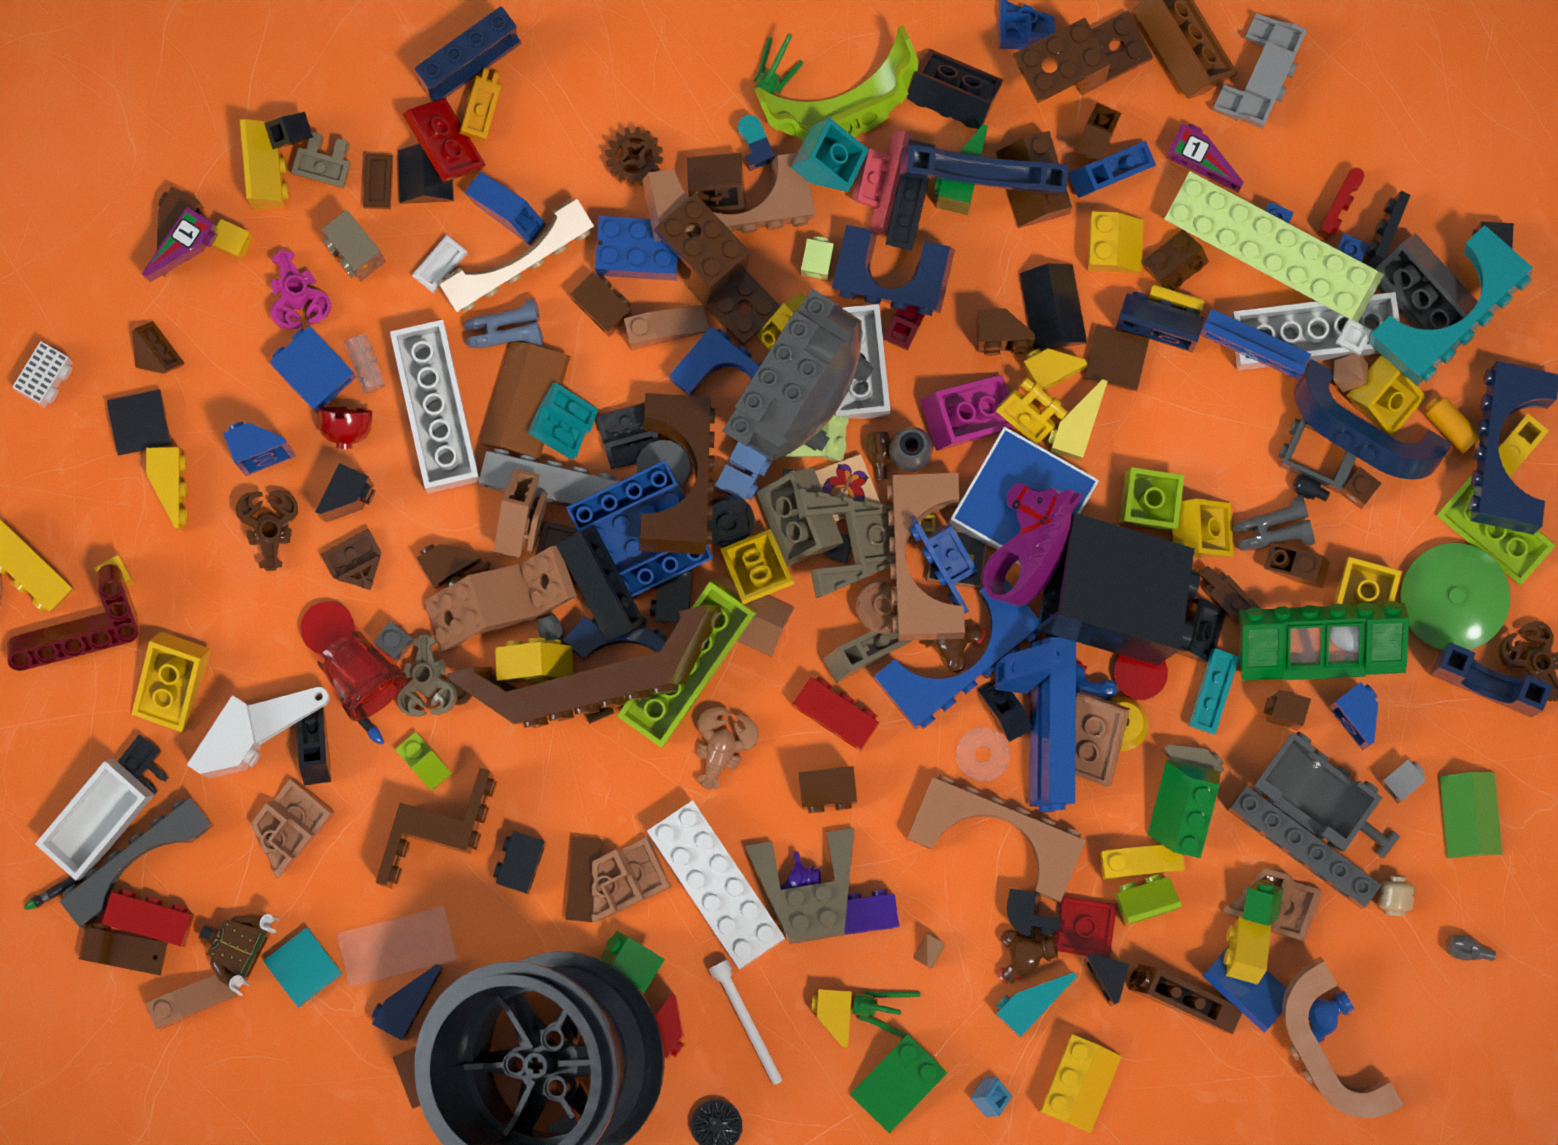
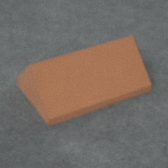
[716,574,794,657]

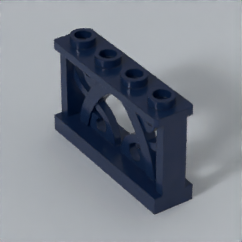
[415,6,522,102]

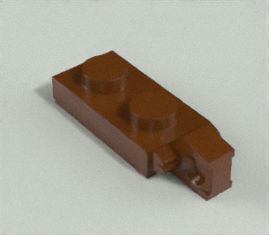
[1200,566,1261,627]

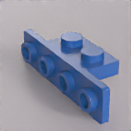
[909,515,978,613]

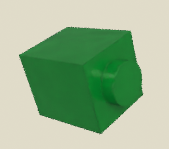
[1243,880,1283,926]

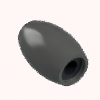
[889,426,933,472]

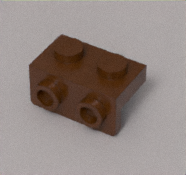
[1142,230,1209,290]

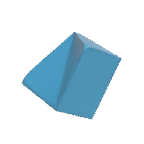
[970,1077,1012,1117]

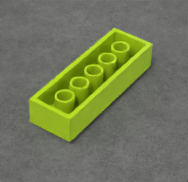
[617,579,759,748]

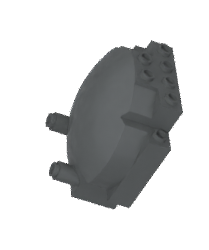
[722,288,874,461]

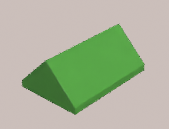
[1439,772,1503,859]

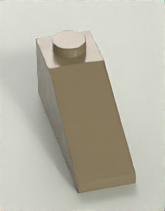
[823,631,912,683]

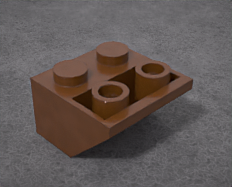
[687,152,747,213]
[976,308,1035,356]

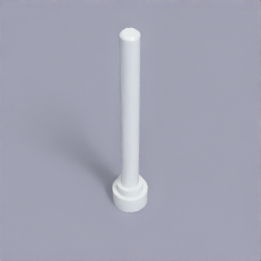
[708,959,782,1085]

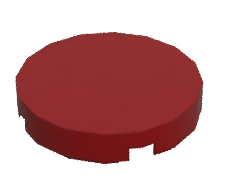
[300,601,355,656]
[1113,655,1168,701]

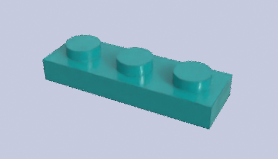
[1187,648,1239,735]

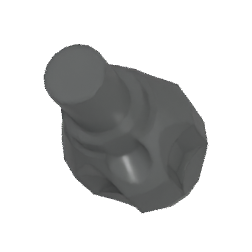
[537,613,564,645]
[1446,934,1496,961]

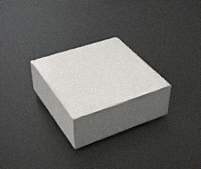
[1335,319,1373,356]

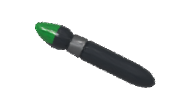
[24,876,84,910]

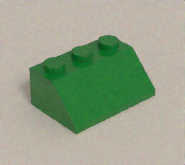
[1147,759,1220,858]
[599,931,665,994]

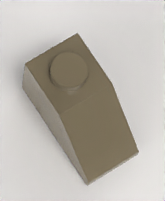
[1162,745,1224,774]

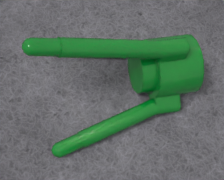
[753,33,803,95]
[852,990,921,1038]

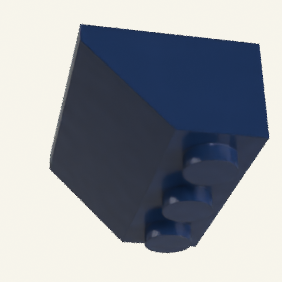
[1115,292,1204,353]

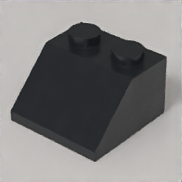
[315,463,376,522]

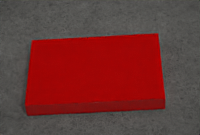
[402,98,486,182]

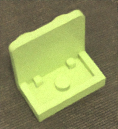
[785,413,849,462]

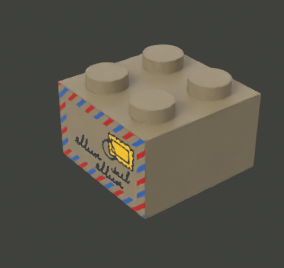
[321,209,386,282]

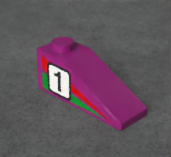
[1166,123,1244,193]
[142,207,218,282]

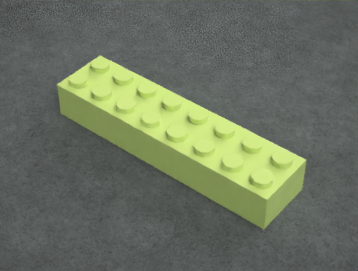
[1164,171,1384,322]

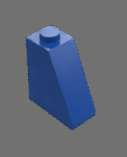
[464,172,547,245]

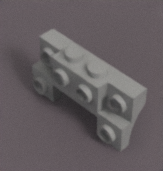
[1212,13,1307,129]

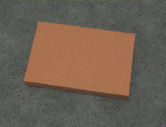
[1075,691,1130,787]

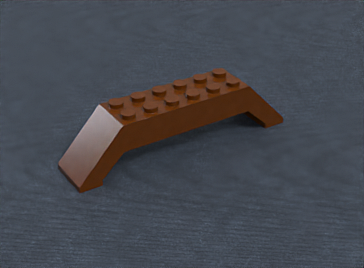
[448,605,722,728]

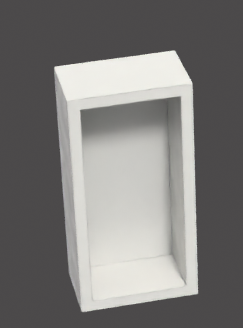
[35,759,154,880]

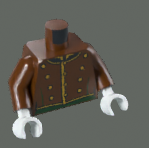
[199,914,280,996]

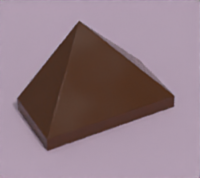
[132,321,184,374]

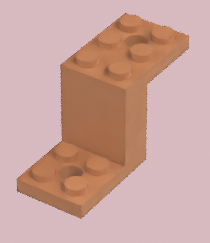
[425,545,577,652]

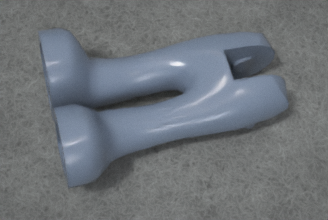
[464,298,544,348]

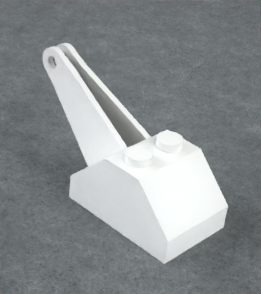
[187,687,330,779]

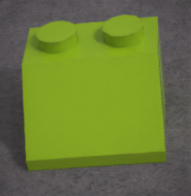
[1118,467,1185,530]
[1115,874,1182,926]

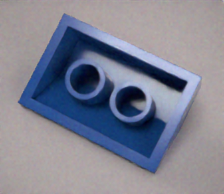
[223,422,296,476]

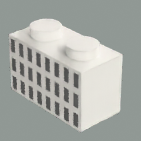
[12,341,73,408]

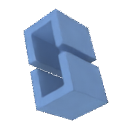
[715,442,772,501]

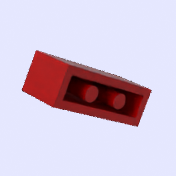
[792,677,879,752]
[101,889,194,948]

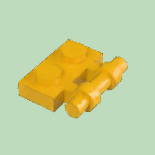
[996,377,1068,445]

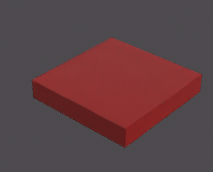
[1056,896,1117,958]

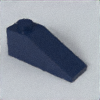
[371,964,443,1041]

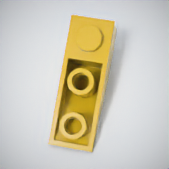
[1499,414,1549,477]
[146,447,188,532]

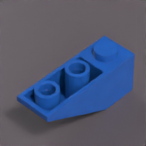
[996,641,1060,694]

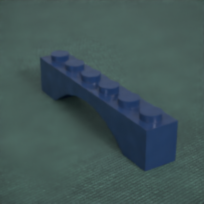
[900,145,1069,196]

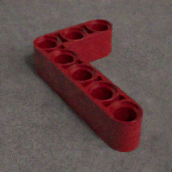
[7,564,139,671]

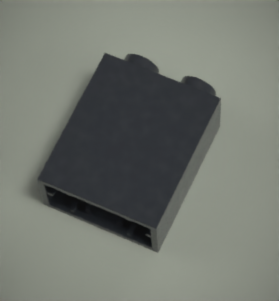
[1038,513,1200,665]

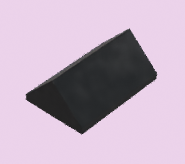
[1019,263,1087,351]

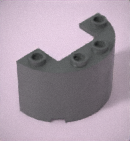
[1254,731,1383,851]

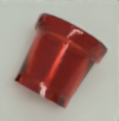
[317,631,407,721]

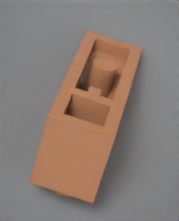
[624,305,709,350]
[145,975,237,1030]

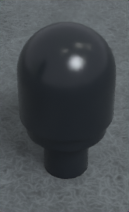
[1292,474,1330,502]

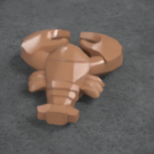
[697,707,759,790]

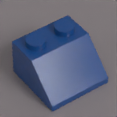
[1328,682,1378,751]

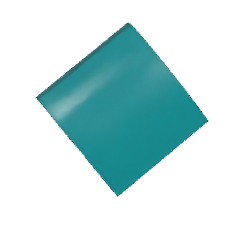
[528,382,598,460]
[264,927,343,1008]

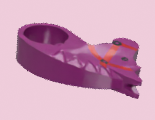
[983,483,1082,606]

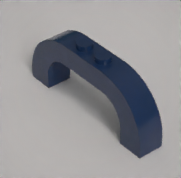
[1294,359,1452,480]

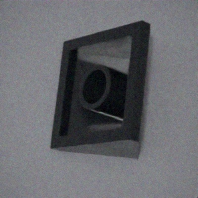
[398,143,454,204]
[1176,598,1226,663]
[1083,954,1129,1007]

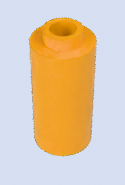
[1426,396,1481,454]

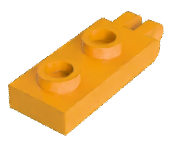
[459,67,502,142]

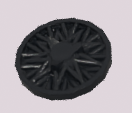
[691,1100,742,1145]

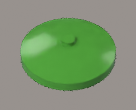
[1399,543,1510,650]

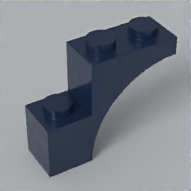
[563,616,668,661]

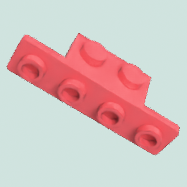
[852,130,910,235]

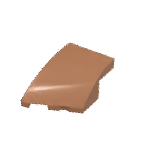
[251,778,334,878]
[592,837,672,922]
[1223,868,1323,943]

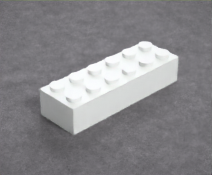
[1231,292,1400,371]
[390,320,480,494]
[647,800,785,970]

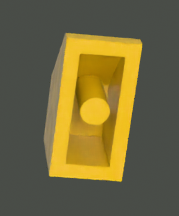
[1023,349,1087,391]
[811,989,852,1048]

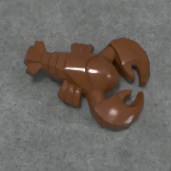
[236,490,298,571]
[1499,621,1558,702]

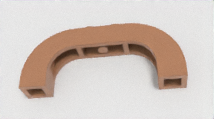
[1282,957,1404,1118]

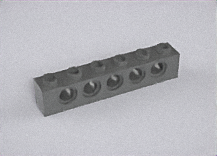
[1227,786,1381,909]

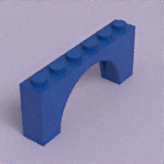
[874,578,1041,729]

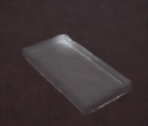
[337,906,457,988]

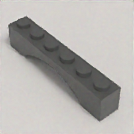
[59,798,214,928]

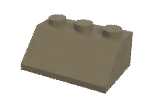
[756,467,844,567]

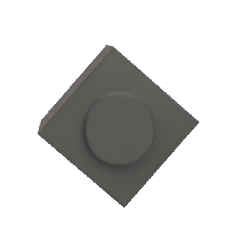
[373,621,413,663]

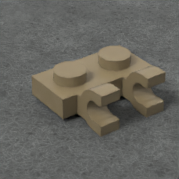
[291,131,351,189]

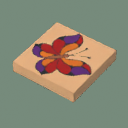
[815,454,880,522]

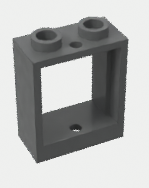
[1278,417,1356,493]

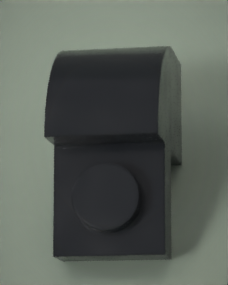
[1007,889,1065,939]

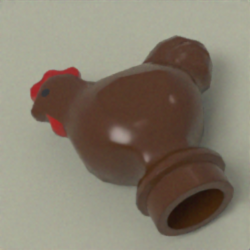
[919,625,987,673]
[999,930,1058,984]

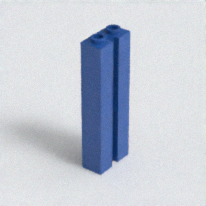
[1029,637,1076,812]

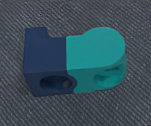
[738,115,775,171]

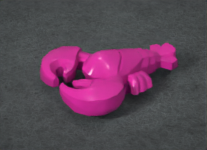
[270,250,332,330]

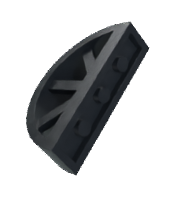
[885,139,936,251]

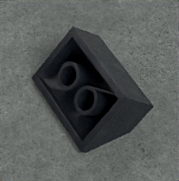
[907,49,1003,129]

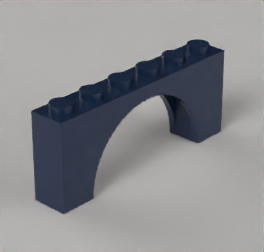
[1468,361,1558,535]

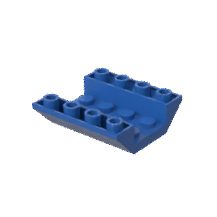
[566,460,713,597]

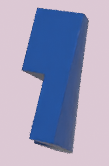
[999,0,1055,50]

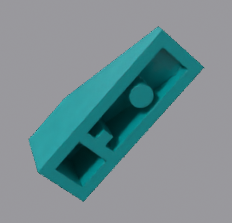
[995,972,1077,1037]

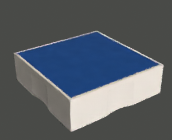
[949,426,1099,567]

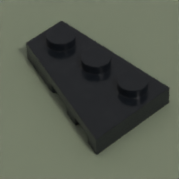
[1362,190,1411,269]

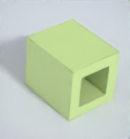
[801,237,834,280]

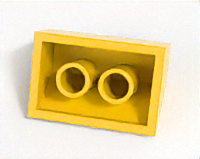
[240,119,289,211]
[1039,1034,1122,1134]

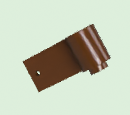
[78,922,168,976]

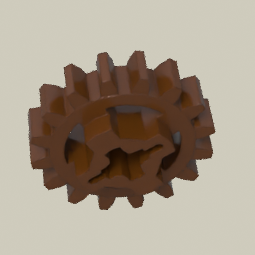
[605,127,664,187]

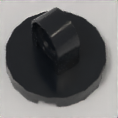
[707,495,755,548]

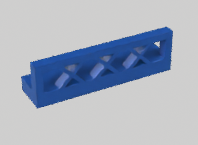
[1200,309,1311,380]

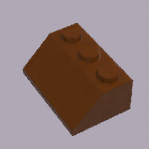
[996,131,1072,228]

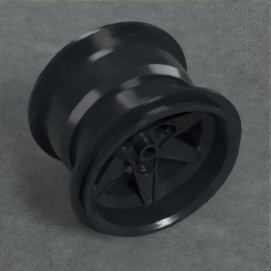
[414,951,665,1145]

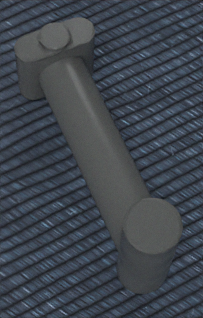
[1360,821,1400,859]

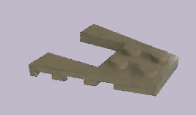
[794,489,906,598]
[745,828,854,944]

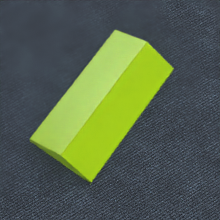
[1436,475,1556,586]

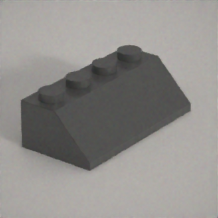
[1376,233,1478,330]

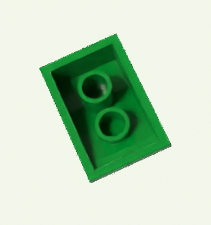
[933,124,988,215]
[850,1034,947,1133]

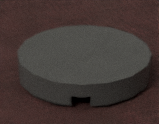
[636,440,690,487]

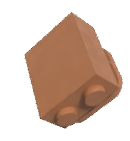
[494,468,548,558]

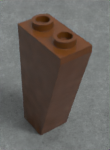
[1128,964,1242,1034]

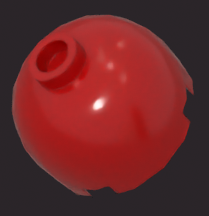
[318,406,373,449]

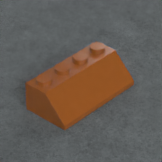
[1133,0,1238,99]

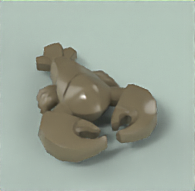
[397,635,458,717]

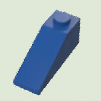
[1068,141,1156,198]

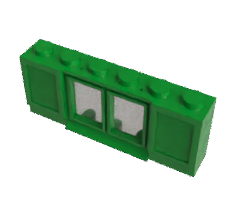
[1238,601,1409,681]

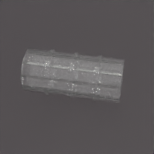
[345,334,385,393]

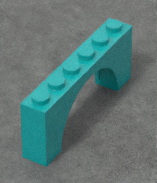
[1369,225,1533,386]

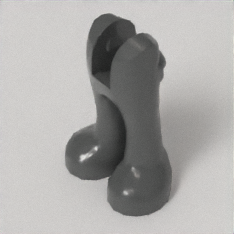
[1233,495,1315,551]

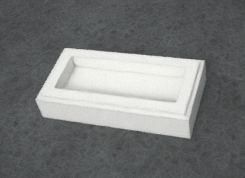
[412,235,468,294]

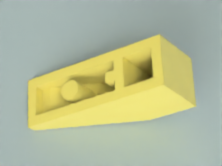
[1048,379,1107,462]

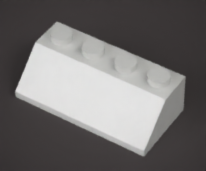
[836,304,890,419]

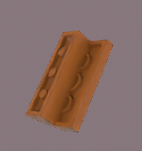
[480,341,571,459]

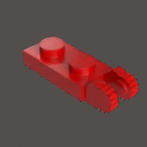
[1317,167,1365,240]

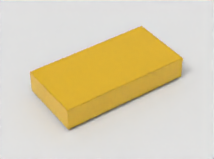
[1148,285,1205,315]

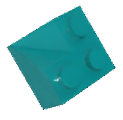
[791,117,869,192]

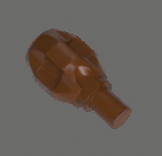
[867,431,891,480]

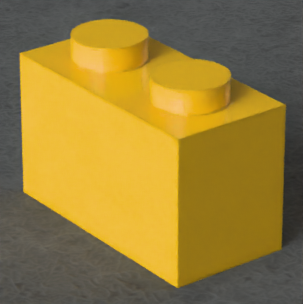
[1224,916,1271,985]

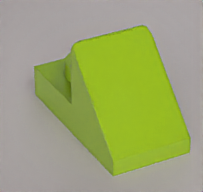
[395,732,452,791]

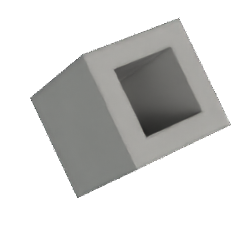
[1380,759,1426,804]

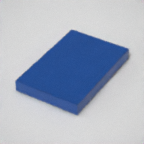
[1202,945,1286,1032]

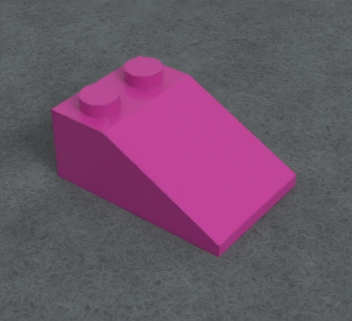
[920,375,1015,451]

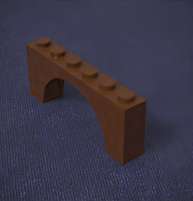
[638,393,715,555]

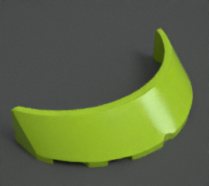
[755,25,919,141]

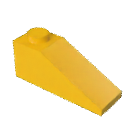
[1099,845,1185,881]

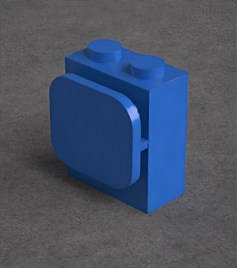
[269,326,356,414]

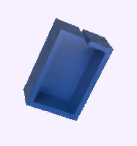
[595,216,679,281]

